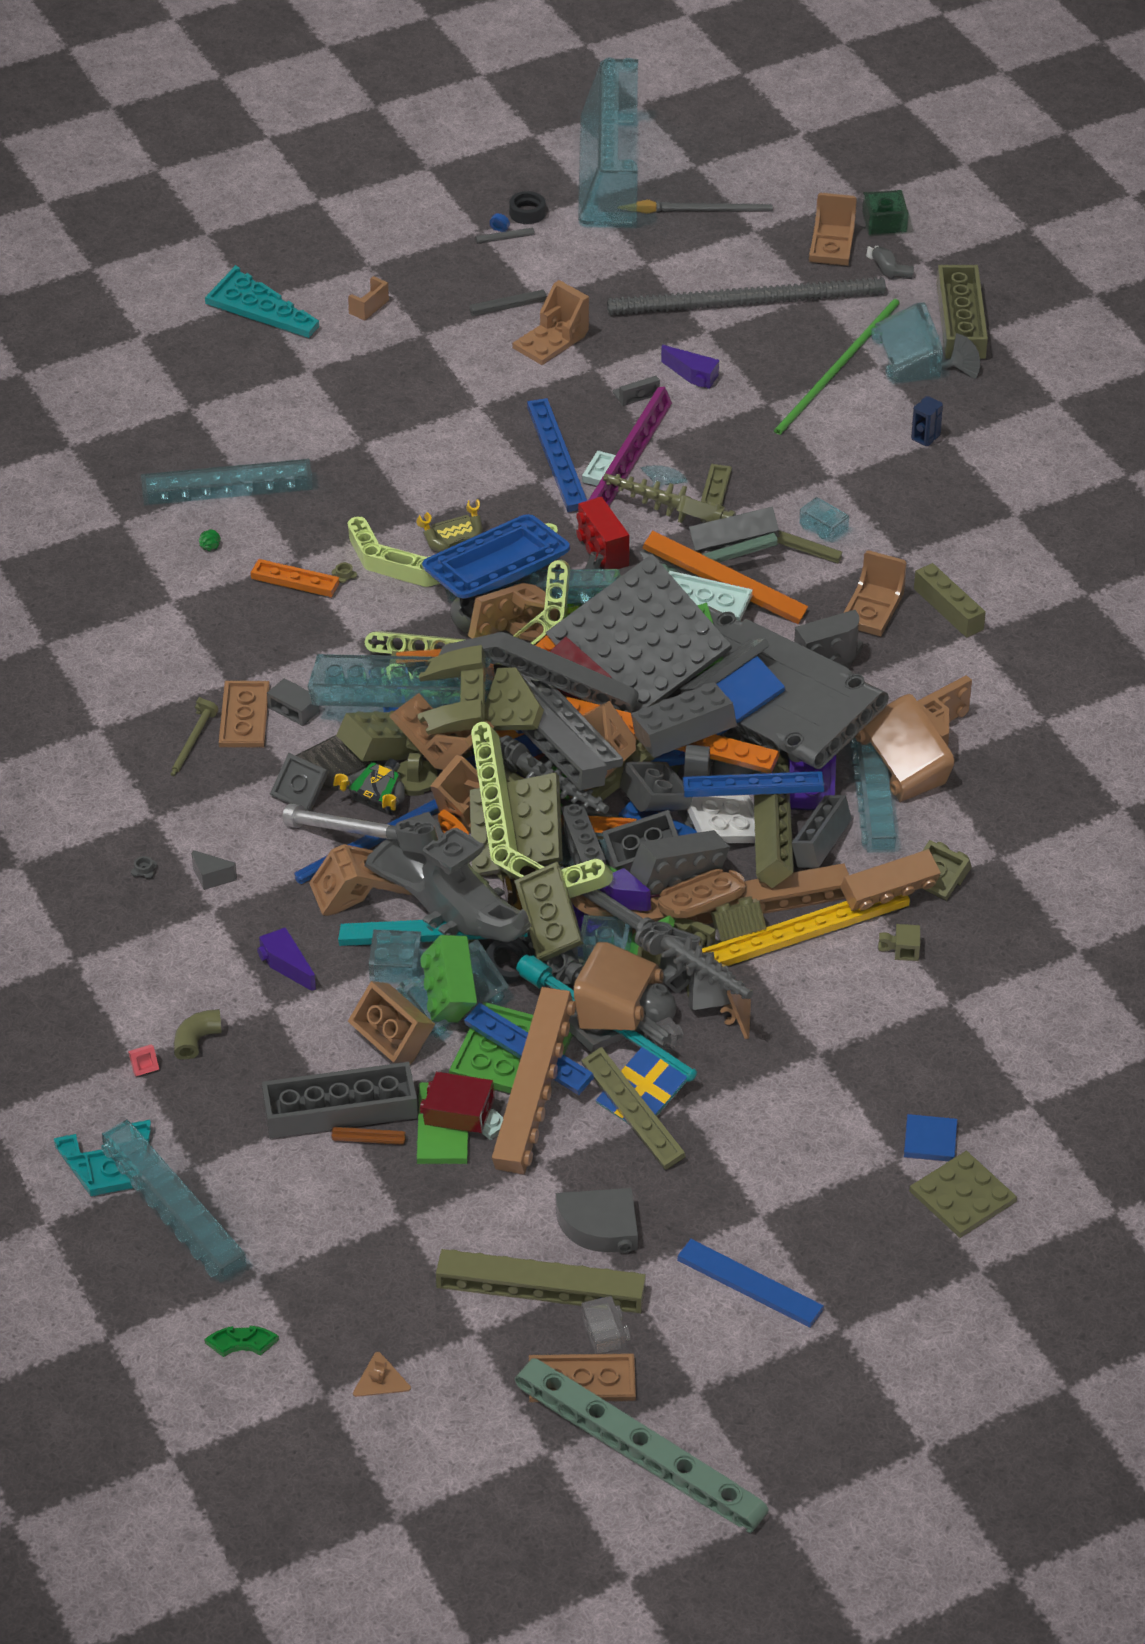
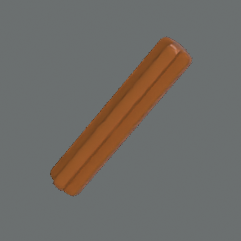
[331,1127,406,1144]

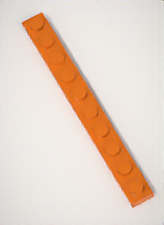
[566,697,779,773]

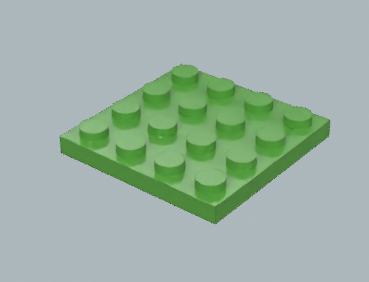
[449,1002,573,1094]

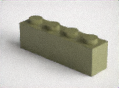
[914,563,986,638]

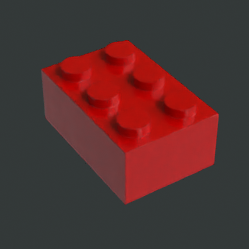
[576,496,630,572]

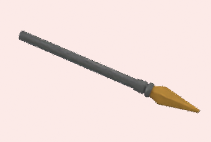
[618,200,773,214]

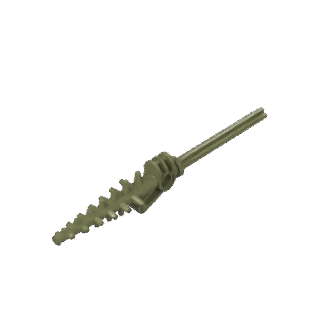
[603,473,843,563]

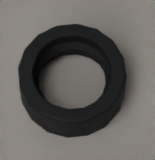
[509,191,546,225]
[483,939,531,984]

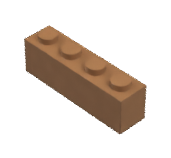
[840,849,941,911]

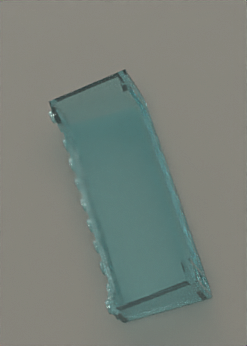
[578,58,638,228]

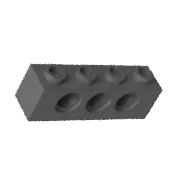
[560,803,606,865]

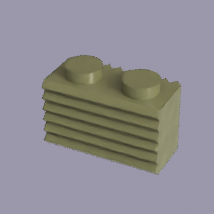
[710,896,766,942]

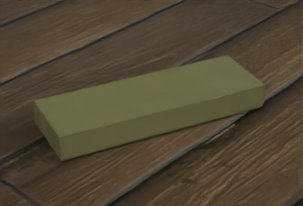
[701,464,732,506]

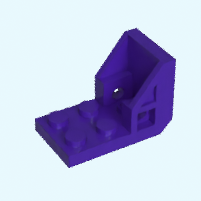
[788,755,836,810]

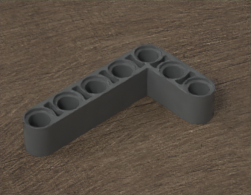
[684,745,713,777]

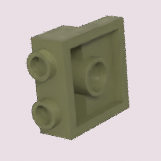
[922,840,972,901]

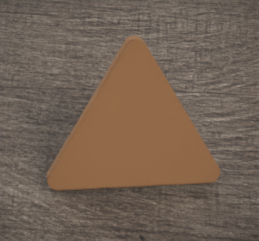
[720,990,751,1039]
[353,1352,411,1397]

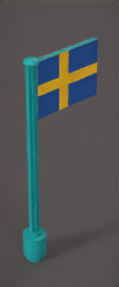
[516,955,697,1123]

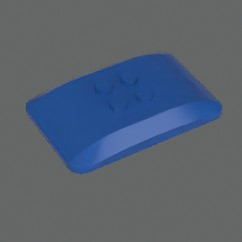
[422,514,570,598]

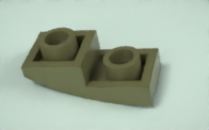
[672,917,716,948]

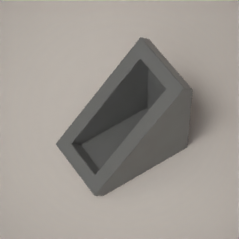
[191,850,237,890]

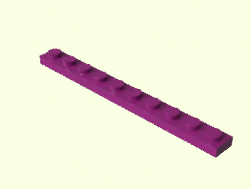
[589,387,672,506]

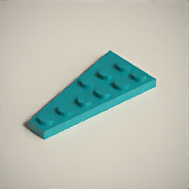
[205,265,319,338]

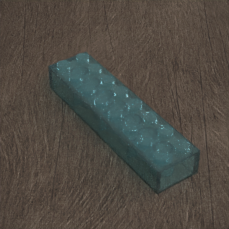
[307,654,495,708]

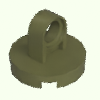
[397,753,438,796]

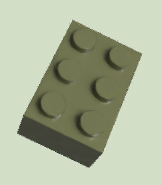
[336,711,416,761]

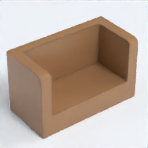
[348,276,389,321]

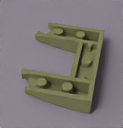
[418,645,486,735]

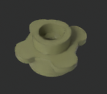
[332,562,357,583]

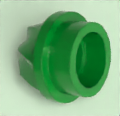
[199,529,221,551]

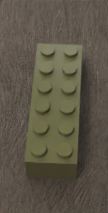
[936,265,988,359]

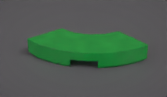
[204,1325,279,1357]

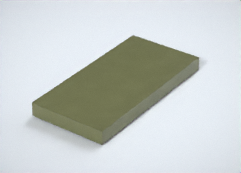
[514,862,584,962]

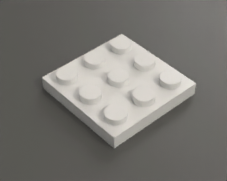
[687,795,755,843]

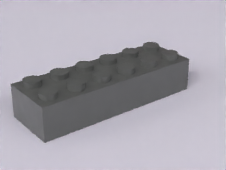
[262,1062,418,1139]

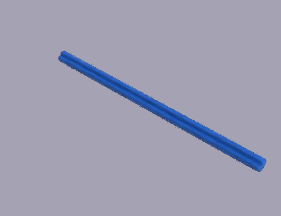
[294,799,440,884]

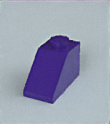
[600,868,651,911]

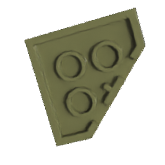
[485,667,544,731]

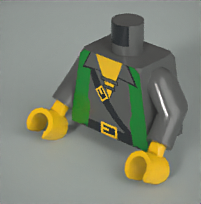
[333,759,405,815]

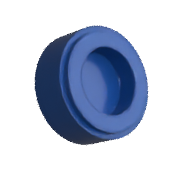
[489,213,510,232]

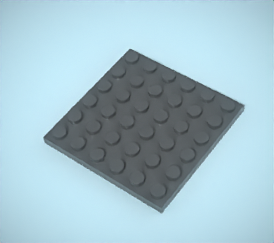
[545,554,732,713]

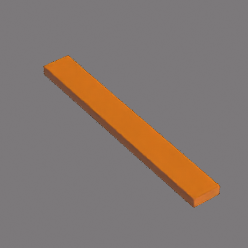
[642,530,808,624]

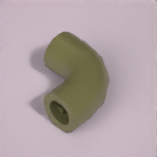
[173,1009,222,1060]

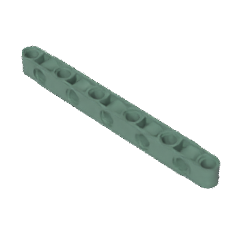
[515,1358,769,1533]

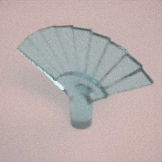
[640,465,688,487]

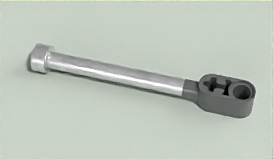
[283,804,438,854]

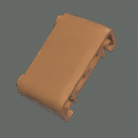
[855,694,954,802]
[574,942,664,1030]

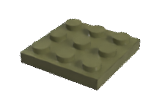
[909,1150,1017,1238]

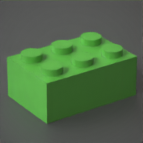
[421,935,477,1023]

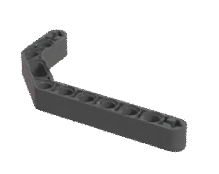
[426,632,639,713]

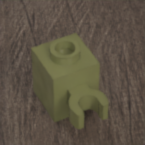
[878,924,920,961]

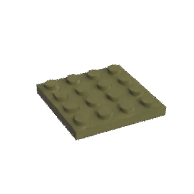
[470,773,562,877]

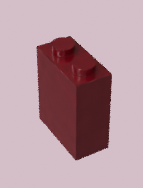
[420,1071,496,1133]

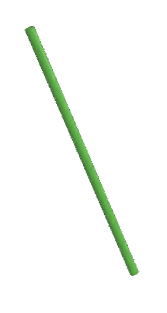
[774,299,900,435]

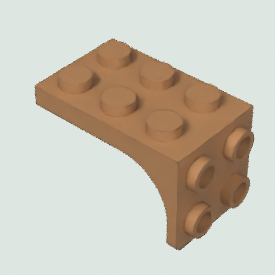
[809,193,857,265]
[844,550,907,636]

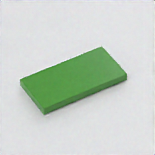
[417,1082,468,1164]

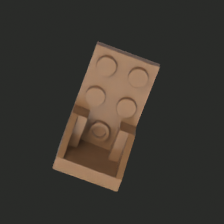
[512,280,589,365]
[468,583,561,642]
[917,675,972,746]
[389,693,494,770]
[568,701,636,799]
[430,755,480,833]
[309,844,412,916]

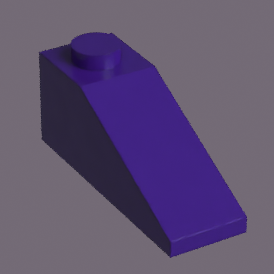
[661,345,719,389]
[257,927,316,991]

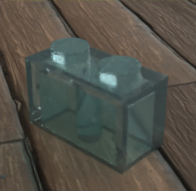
[799,497,849,543]

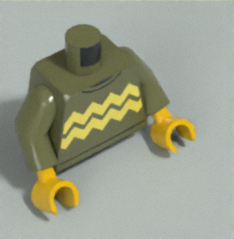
[416,499,483,553]

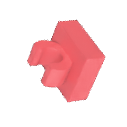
[128,1044,159,1076]

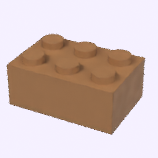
[348,981,435,1064]

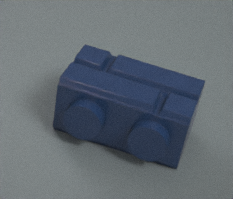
[911,396,943,446]

